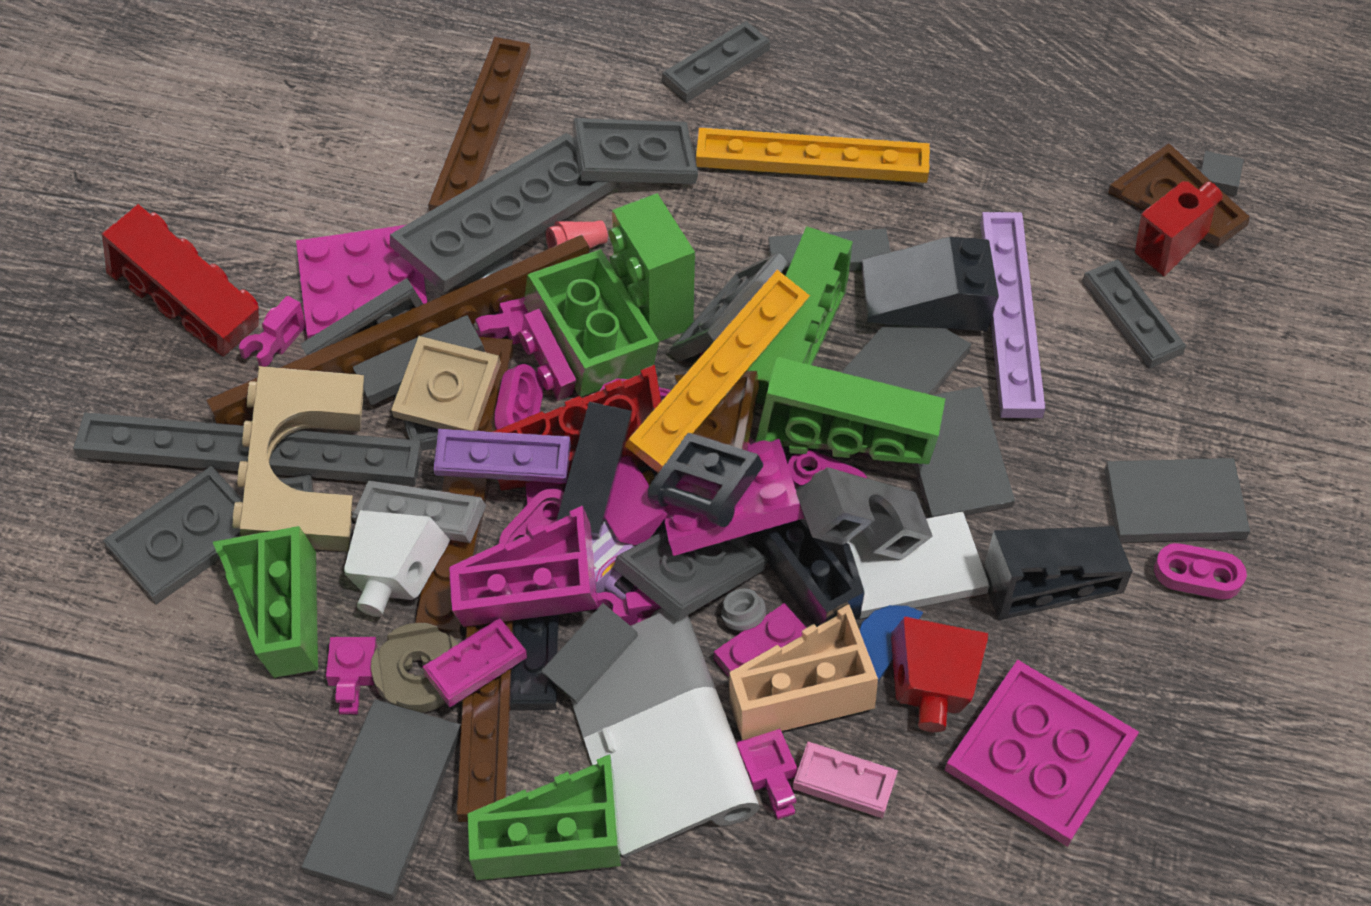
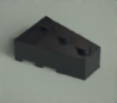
[750,483,865,627]
[983,526,1133,620]

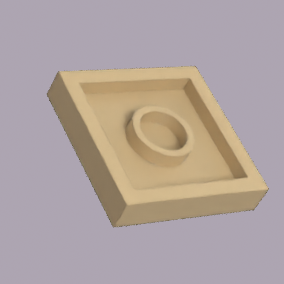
[391,336,501,431]

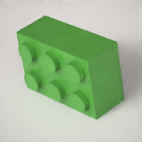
[608,193,695,342]
[524,249,659,397]

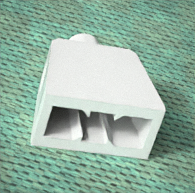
[344,510,450,617]

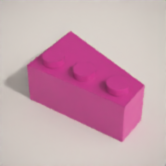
[449,506,598,627]

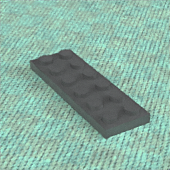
[389,133,619,292]

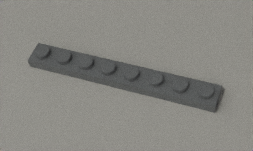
[73,412,422,486]

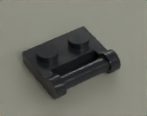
[648,432,764,527]

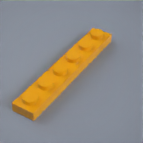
[696,128,930,183]
[625,270,810,473]

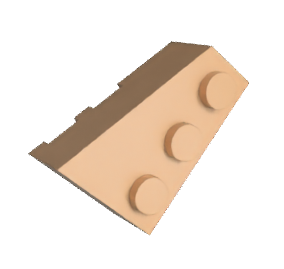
[729,604,878,741]

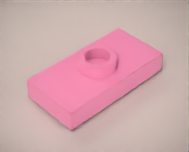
[793,742,898,818]

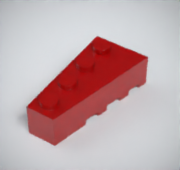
[102,204,259,357]
[493,365,661,491]

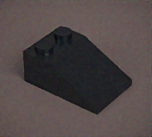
[861,237,999,331]

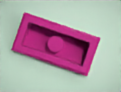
[605,455,668,545]

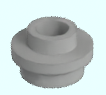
[721,588,767,631]

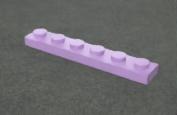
[980,212,1045,418]

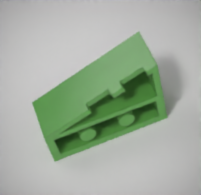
[213,526,318,678]
[468,754,621,880]

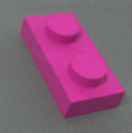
[519,309,576,401]
[713,603,806,677]

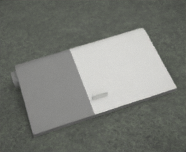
[570,608,760,858]

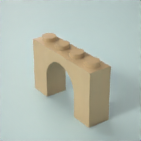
[233,366,364,552]

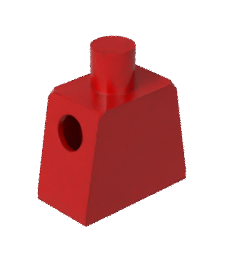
[1134,181,1223,277]
[891,616,988,732]

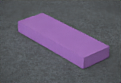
[433,429,571,483]

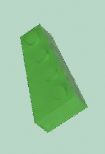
[748,226,853,405]
[756,357,945,464]

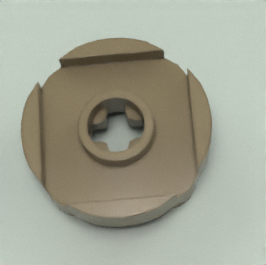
[371,623,458,713]

